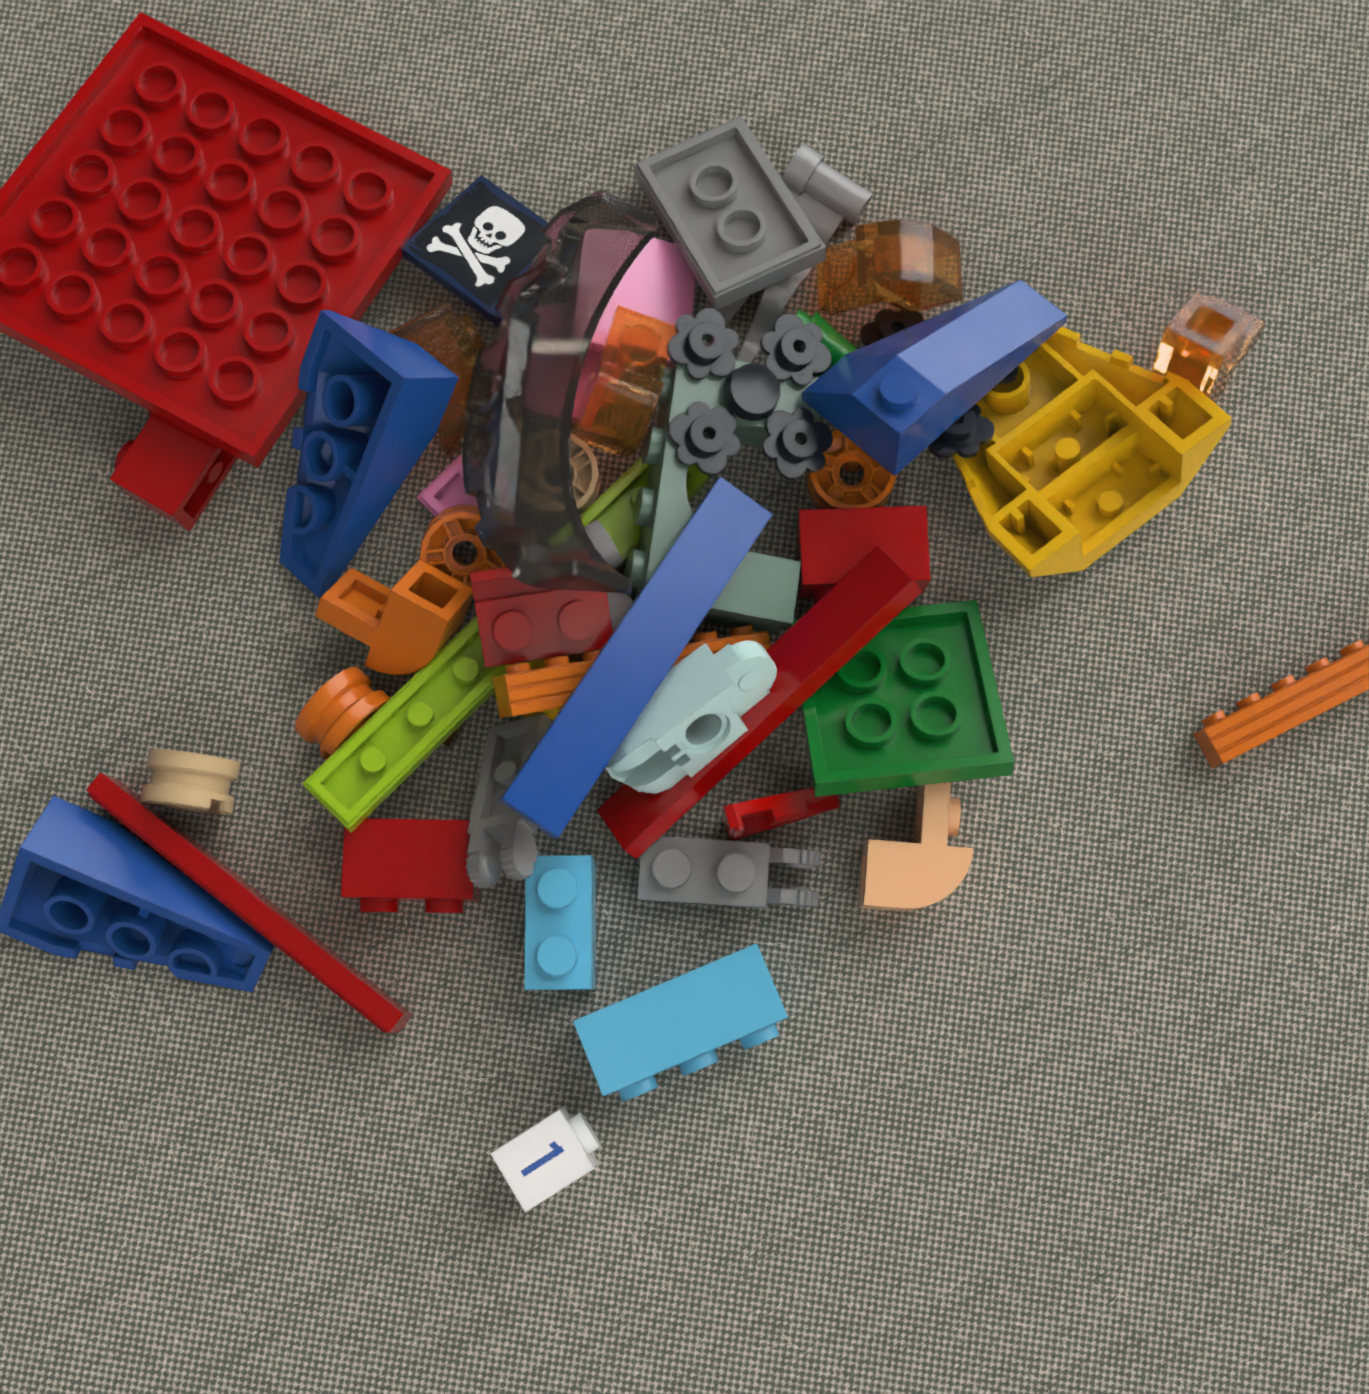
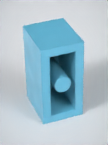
[524,855,596,990]

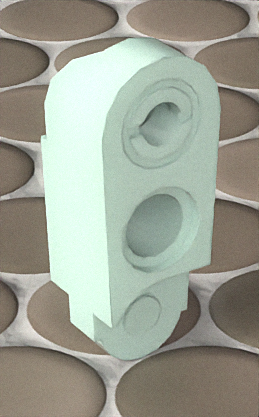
[605,640,777,794]

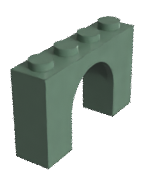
[624,359,820,634]

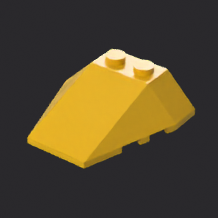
[953,327,1232,577]

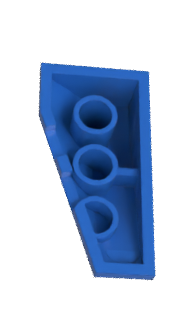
[802,279,1068,476]
[279,310,459,597]
[0,796,275,992]

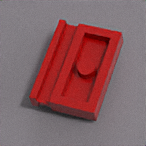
[470,553,613,668]

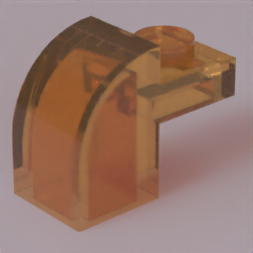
[817,220,963,316]
[1152,292,1266,402]
[571,305,676,458]

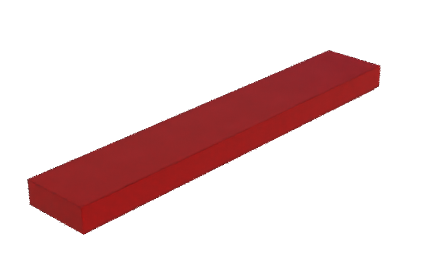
[596,546,923,859]
[86,772,413,1034]

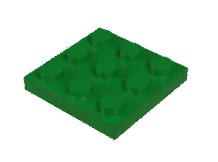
[789,600,1014,797]

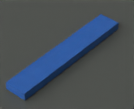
[499,476,773,839]

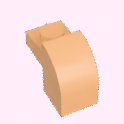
[858,782,974,911]

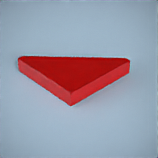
[722,787,841,841]

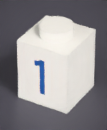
[490,1106,601,1213]

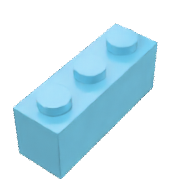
[573,943,788,1102]

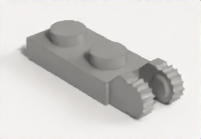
[465,713,552,889]
[637,836,821,909]

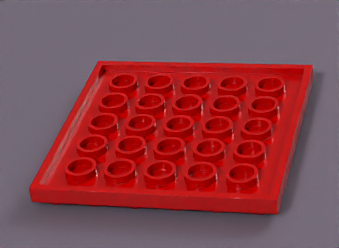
[0,12,453,468]

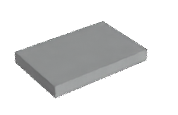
[633,116,826,310]

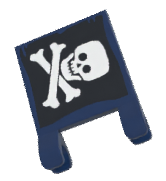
[402,175,576,351]

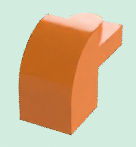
[315,560,473,675]

